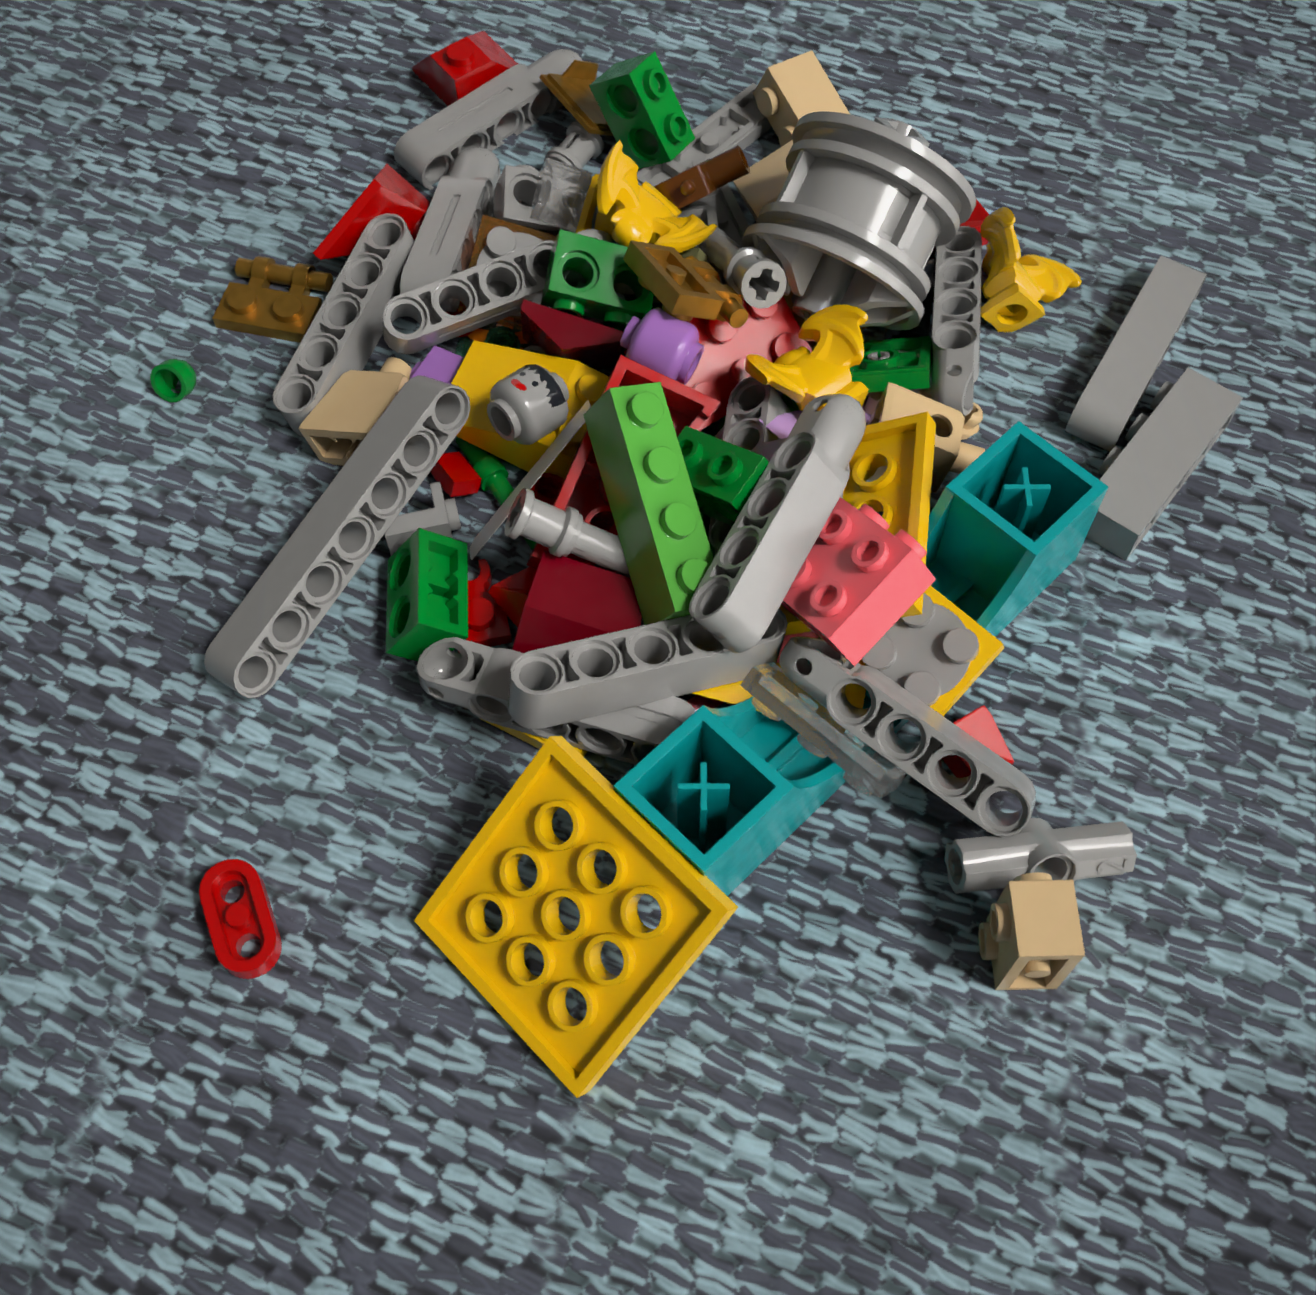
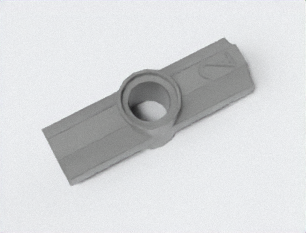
[944,818,1137,894]

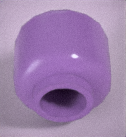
[620,308,704,385]

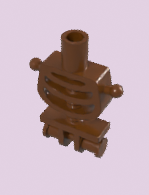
[653,145,750,209]

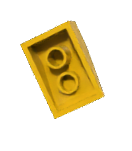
[451,340,609,479]

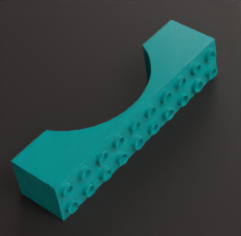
[613,421,1109,896]

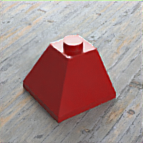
[412,31,518,106]
[313,164,431,260]

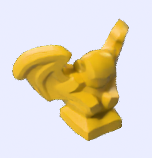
[597,140,717,253]
[980,206,1082,332]
[744,304,869,411]

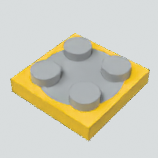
[858,585,1004,723]

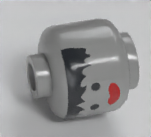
[487,364,569,445]

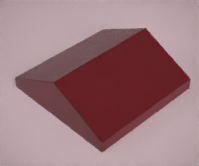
[520,299,623,370]
[512,550,642,653]

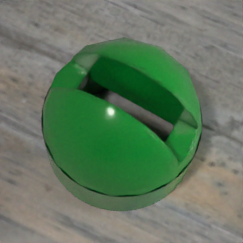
[150,359,197,402]

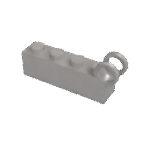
[1086,367,1243,561]

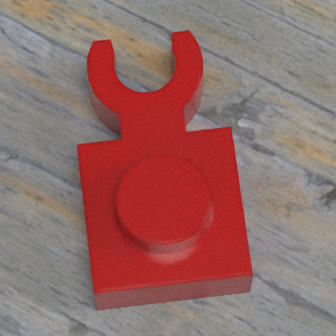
[458,559,512,653]

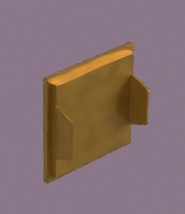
[539,60,613,136]

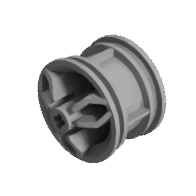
[741,111,976,330]

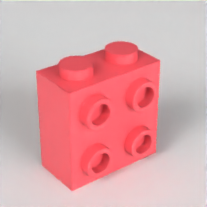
[781,497,936,666]

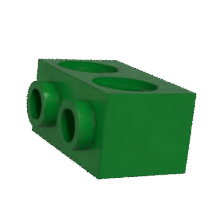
[589,51,695,169]
[541,229,654,332]
[677,426,769,526]
[386,528,468,661]

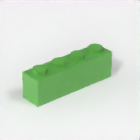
[583,382,714,625]

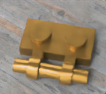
[623,240,748,328]
[212,256,333,343]

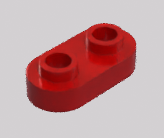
[199,859,282,979]

